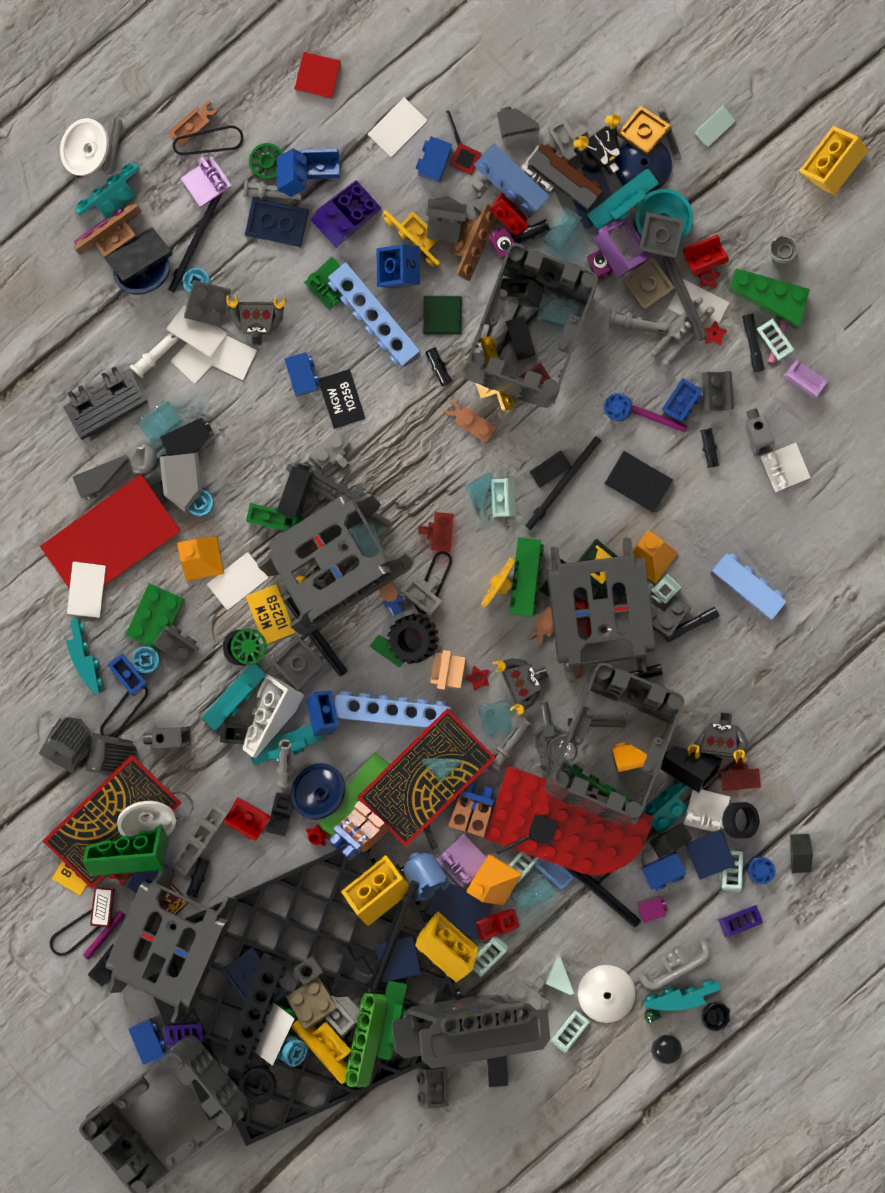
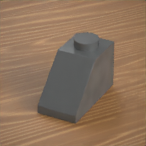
[497,107,539,138]
[500,279,544,307]

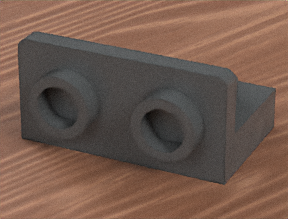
[702,371,734,411]
[152,625,199,666]
[416,1067,449,1109]

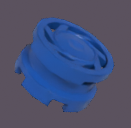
[604,393,633,421]
[747,856,776,884]

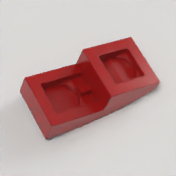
[475,909,520,941]

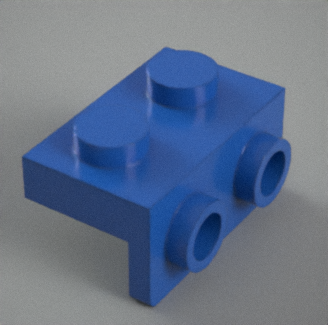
[300,148,340,179]
[661,378,703,422]

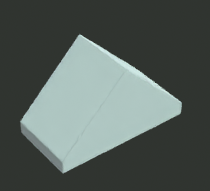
[545,956,574,995]

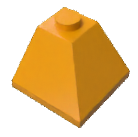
[633,530,678,584]
[177,536,224,581]
[611,741,647,772]
[466,854,522,905]

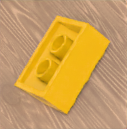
[799,126,869,196]
[341,855,410,926]
[415,912,479,983]

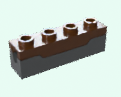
[528,144,603,211]

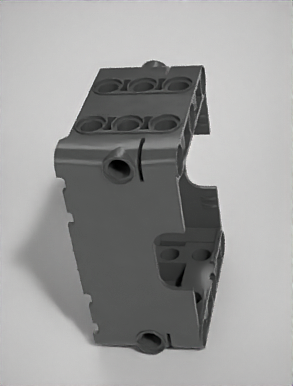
[463,243,598,408]
[545,662,684,826]
[79,1035,248,1193]

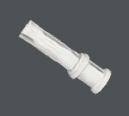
[130,332,180,379]

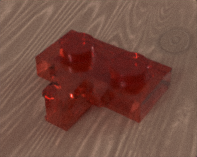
[418,512,454,552]
[720,758,761,791]

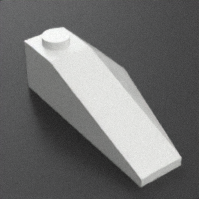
[243,674,304,758]

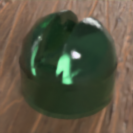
[644,1008,661,1024]

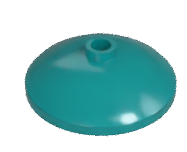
[635,189,693,242]

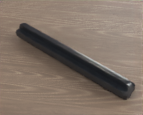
[285,596,348,677]
[565,867,641,928]

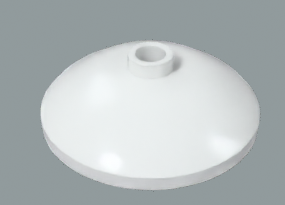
[60,118,109,176]
[117,801,176,837]
[578,965,635,1023]

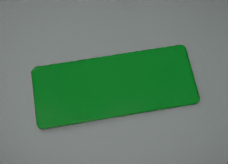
[370,635,403,667]

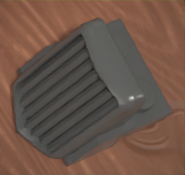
[426,196,467,243]
[39,717,92,773]
[86,733,139,776]

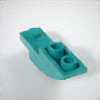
[66,619,103,694]
[643,979,721,1011]

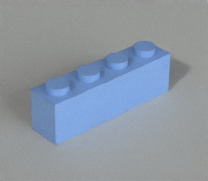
[710,553,787,620]

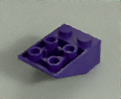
[311,180,381,248]

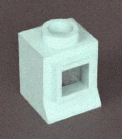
[651,574,681,604]

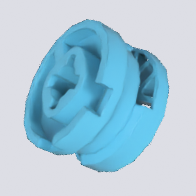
[182,268,210,294]
[188,490,214,517]
[132,646,161,673]
[277,1035,307,1067]

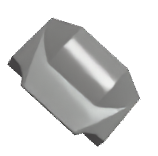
[326,995,359,1037]

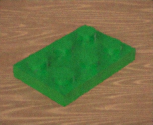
[125,583,184,651]

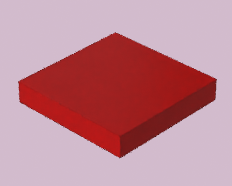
[294,52,341,99]

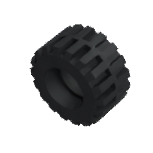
[387,614,439,664]

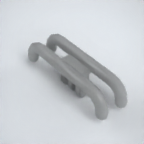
[650,296,715,367]
[639,940,711,990]

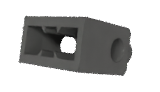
[745,408,775,457]
[143,726,191,748]

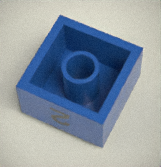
[376,244,420,288]

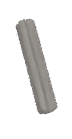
[101,118,122,174]

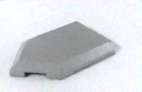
[160,453,202,512]

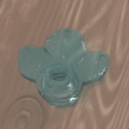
[479,701,513,737]

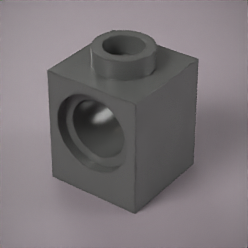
[293,955,324,985]

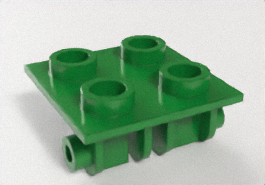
[304,257,353,310]

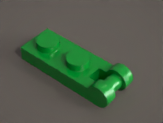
[246,503,303,531]

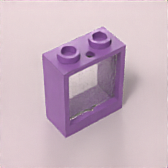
[593,218,652,278]

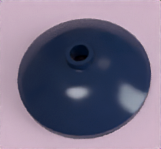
[615,142,672,193]
[113,258,170,295]
[291,763,345,820]

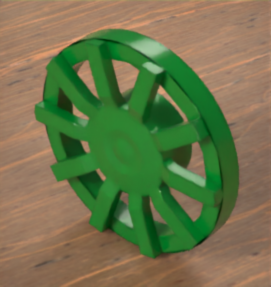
[249,143,283,180]
[231,629,267,665]

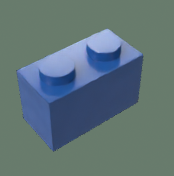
[415,136,452,183]
[277,148,307,197]
[284,352,320,397]
[107,653,149,696]
[306,691,339,736]
[641,851,686,891]
[128,1017,167,1064]

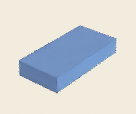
[534,859,575,891]

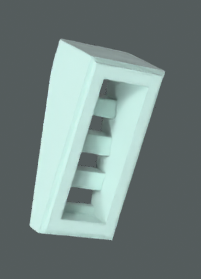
[757,318,794,361]
[722,851,743,892]
[509,852,540,885]
[473,935,508,977]
[550,1010,590,1053]

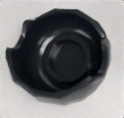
[701,1002,730,1031]
[651,1035,682,1064]

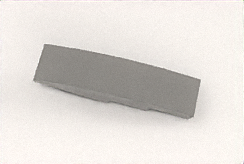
[170,801,230,877]

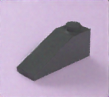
[72,455,129,500]

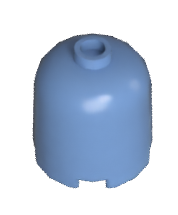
[403,852,450,901]

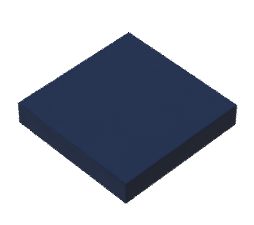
[685,830,736,880]
[375,936,421,982]

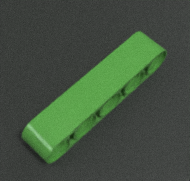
[319,752,389,837]
[345,993,387,1087]

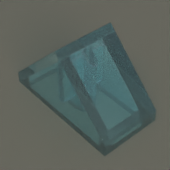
[465,472,492,511]
[422,758,461,782]

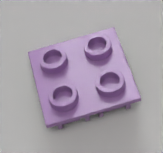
[181,157,232,208]
[437,834,487,888]

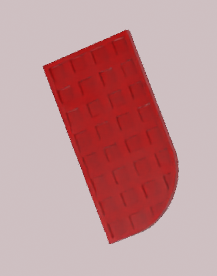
[483,766,654,875]

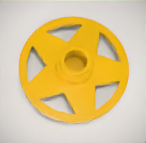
[481,557,515,608]

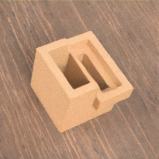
[430,650,465,689]

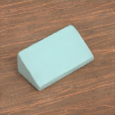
[695,106,735,148]
[491,478,516,518]

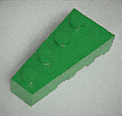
[729,268,810,329]
[509,537,544,617]
[83,825,169,876]

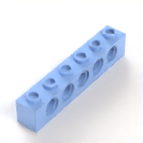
[328,262,420,367]
[335,691,451,727]

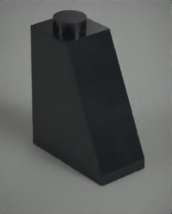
[160,417,212,456]
[277,463,314,518]
[660,746,723,793]

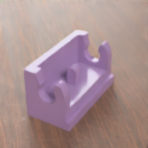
[784,359,828,398]

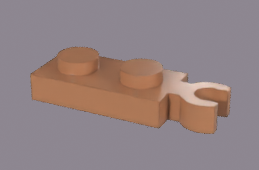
[169,101,218,147]
[445,401,497,443]
[529,604,554,646]

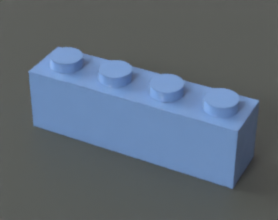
[474,143,550,218]

